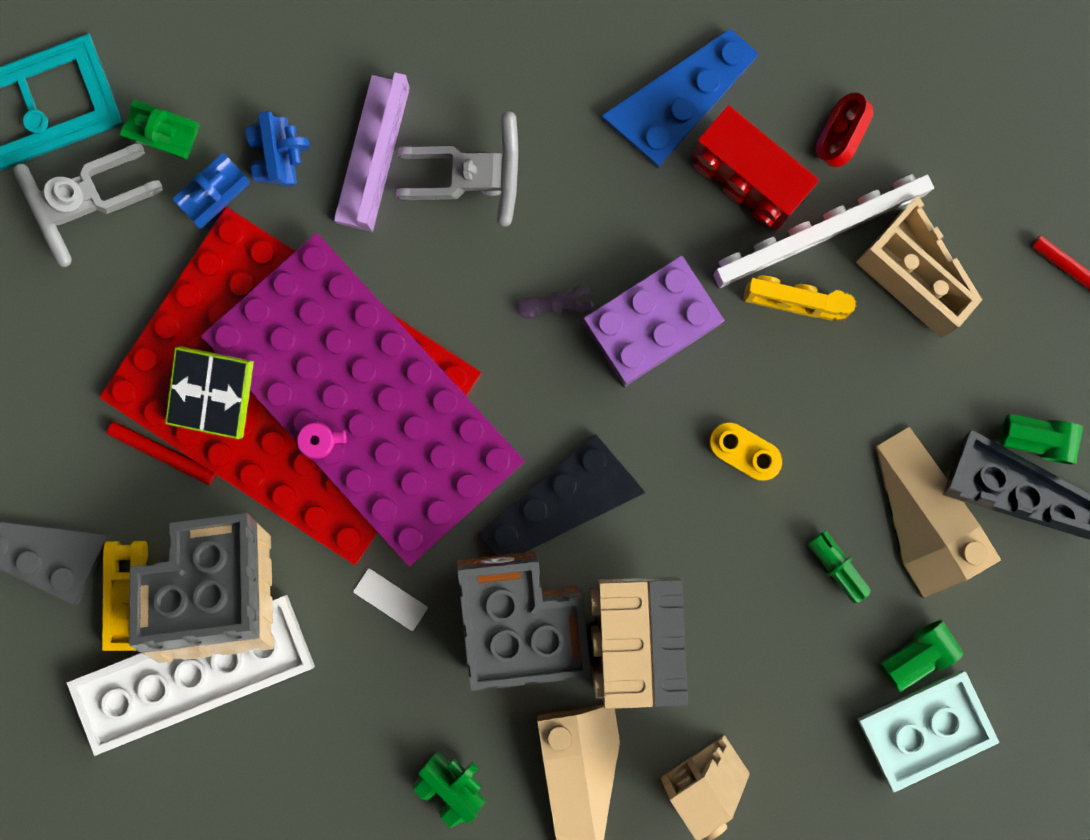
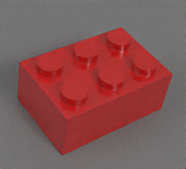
[691,104,820,231]

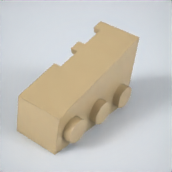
[856,195,982,339]
[660,735,750,840]

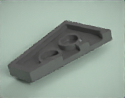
[0,521,112,605]

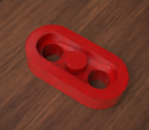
[816,92,874,168]

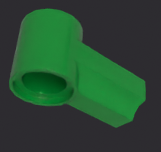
[999,414,1084,465]
[879,620,964,692]

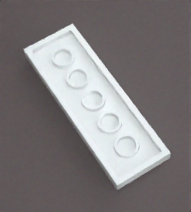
[67,595,315,756]

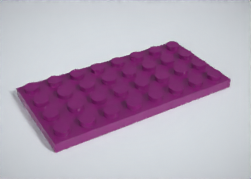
[202,233,526,567]

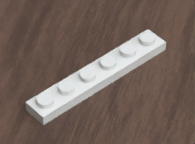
[713,174,934,289]

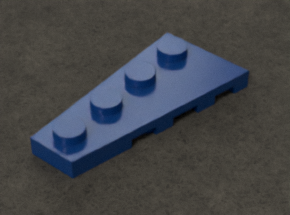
[601,29,759,169]

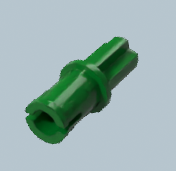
[807,530,871,604]

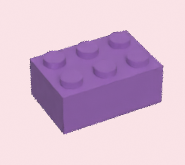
[583,256,725,387]

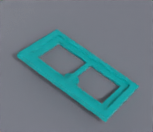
[0,33,124,171]

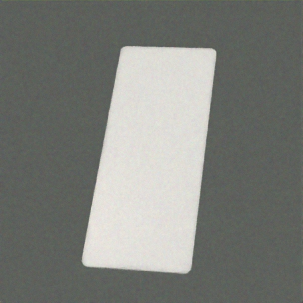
[354,569,428,631]

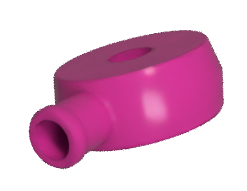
[297,422,347,459]

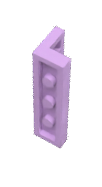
[334,72,410,232]

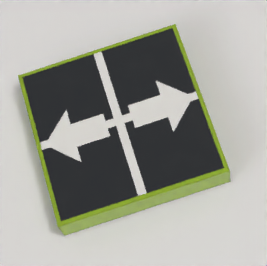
[165,347,254,439]

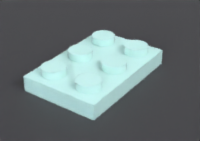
[857,670,999,792]

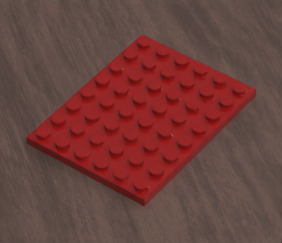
[99,207,482,566]

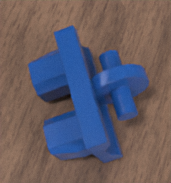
[245,111,310,187]
[172,153,251,229]

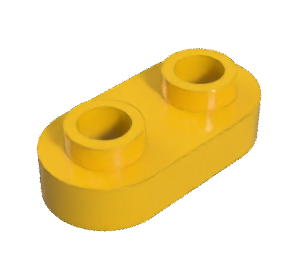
[709,423,782,481]

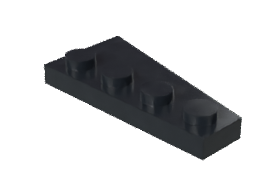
[943,430,1090,540]
[479,434,646,556]

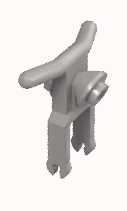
[396,111,519,227]
[13,143,163,267]

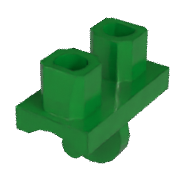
[120,99,200,160]
[412,751,486,828]

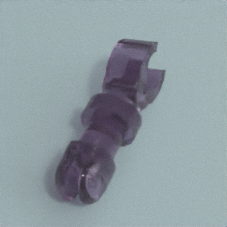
[518,285,594,319]

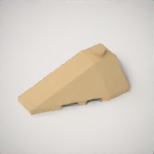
[875,427,1001,598]
[537,705,620,840]

